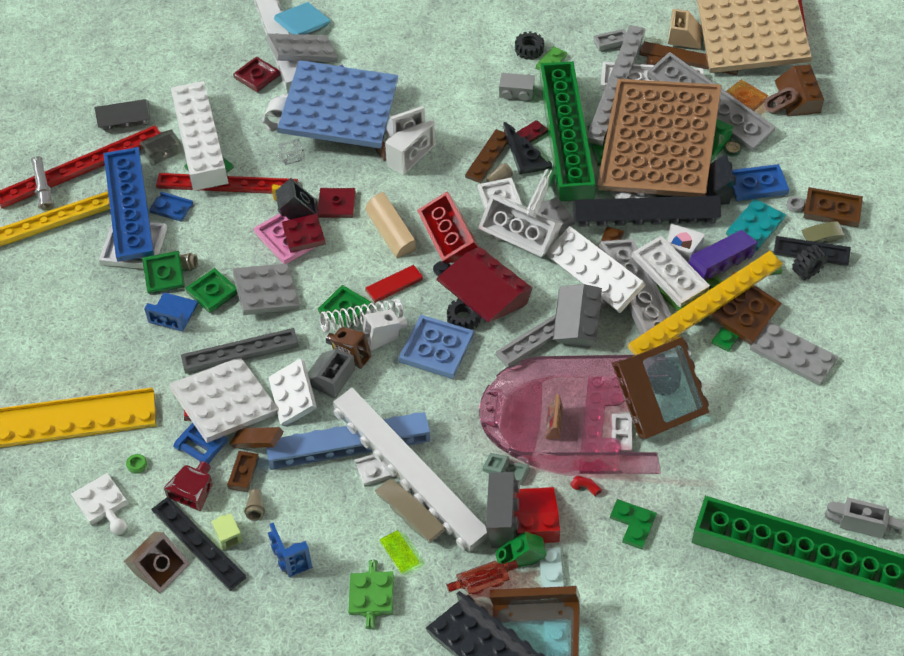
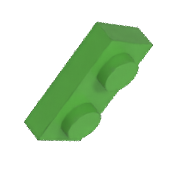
[536,46,567,70]

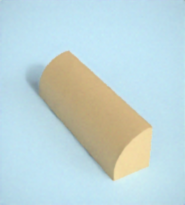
[365,192,416,258]

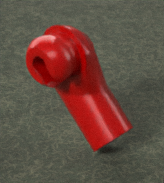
[570,476,602,496]

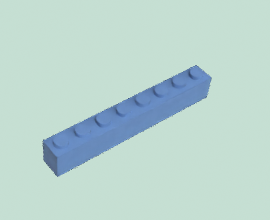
[266,412,430,470]

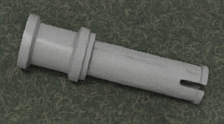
[31,156,54,209]

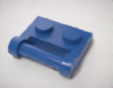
[173,423,228,464]

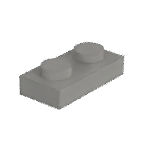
[593,29,626,51]

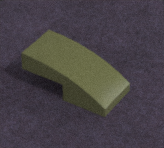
[801,221,845,243]

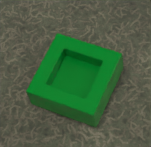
[712,327,738,352]

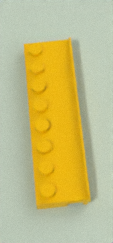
[0,387,156,448]

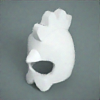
[262,94,288,131]

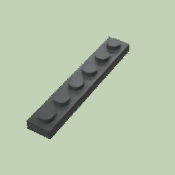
[181,328,299,374]

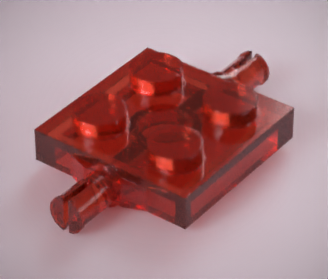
[446,560,518,595]

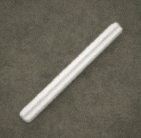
[527,169,554,217]

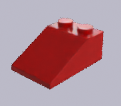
[515,487,560,543]

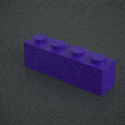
[688,230,758,281]

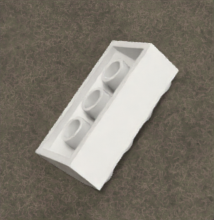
[478,194,562,257]

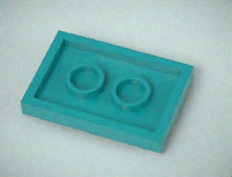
[726,198,786,251]

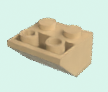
[668,9,702,49]

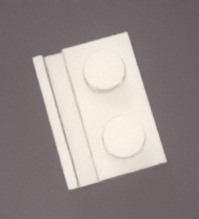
[355,454,396,486]

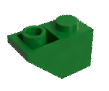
[495,531,547,570]

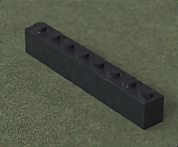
[573,196,721,227]

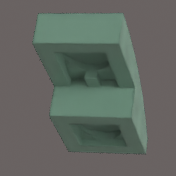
[482,453,531,486]

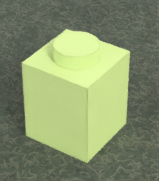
[211,513,243,550]

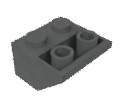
[308,349,355,398]

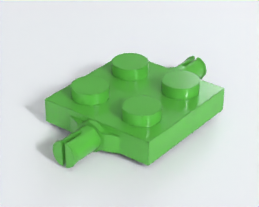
[348,559,394,629]

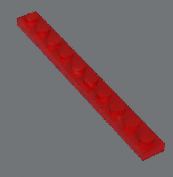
[0,125,163,209]

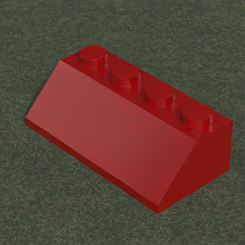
[417,191,479,263]

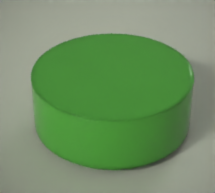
[126,454,147,474]

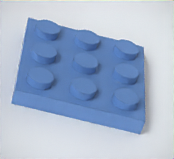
[399,315,474,379]

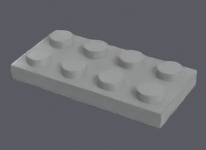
[266,33,338,62]
[750,322,839,386]

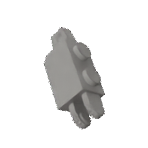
[825,497,904,538]

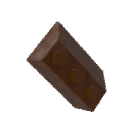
[775,64,824,116]

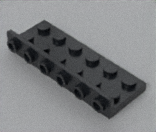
[426,591,545,656]

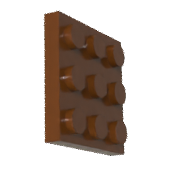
[707,272,782,345]

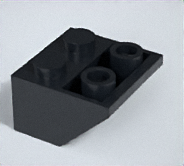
[706,155,736,205]

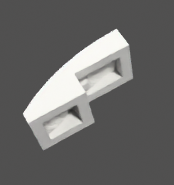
[611,413,632,452]

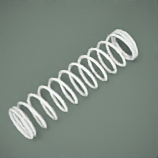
[320,298,403,333]

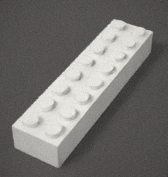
[171,81,228,191]

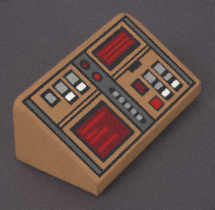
[545,394,563,439]

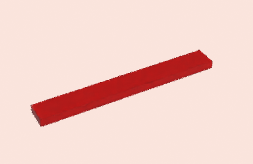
[156,173,298,194]

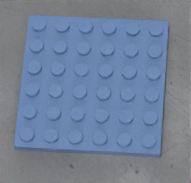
[277,60,398,148]

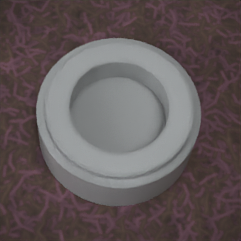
[786,197,805,213]

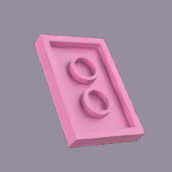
[253,214,315,264]

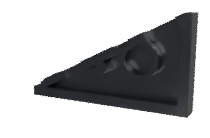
[502,122,552,174]

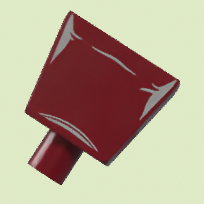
[164,461,213,511]

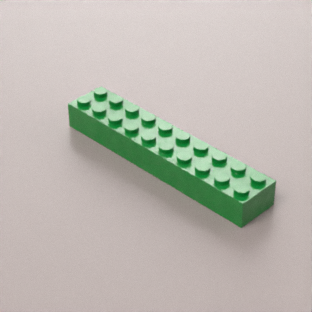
[540,61,596,201]
[691,495,904,608]

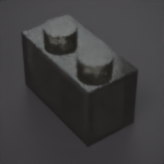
[140,129,183,166]

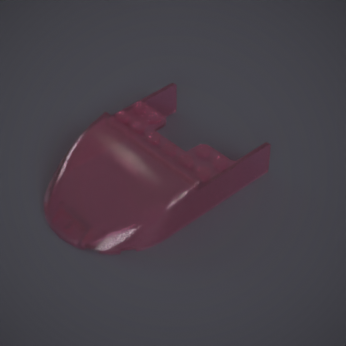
[479,354,667,477]

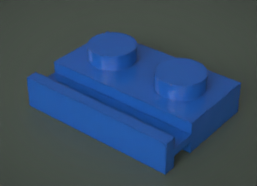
[149,191,193,222]

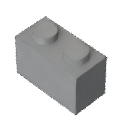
[499,73,535,101]

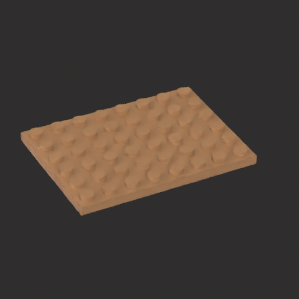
[597,79,721,197]

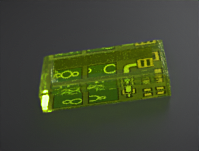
[379,530,419,574]

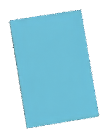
[274,2,330,35]

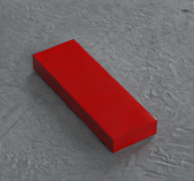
[365,264,423,303]

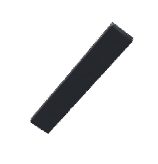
[151,497,246,591]

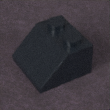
[276,178,319,220]

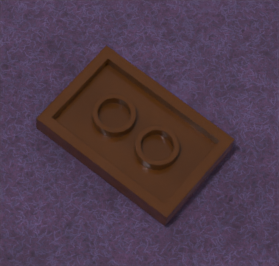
[803,187,863,227]

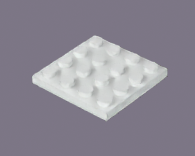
[170,358,278,443]

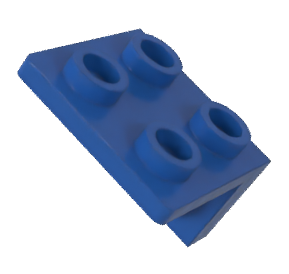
[144,293,198,332]
[268,523,313,577]

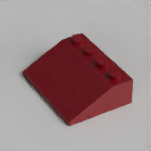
[436,247,533,323]

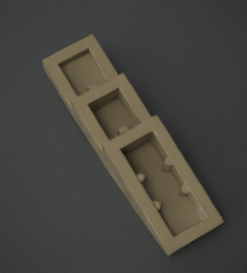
[375,478,446,543]

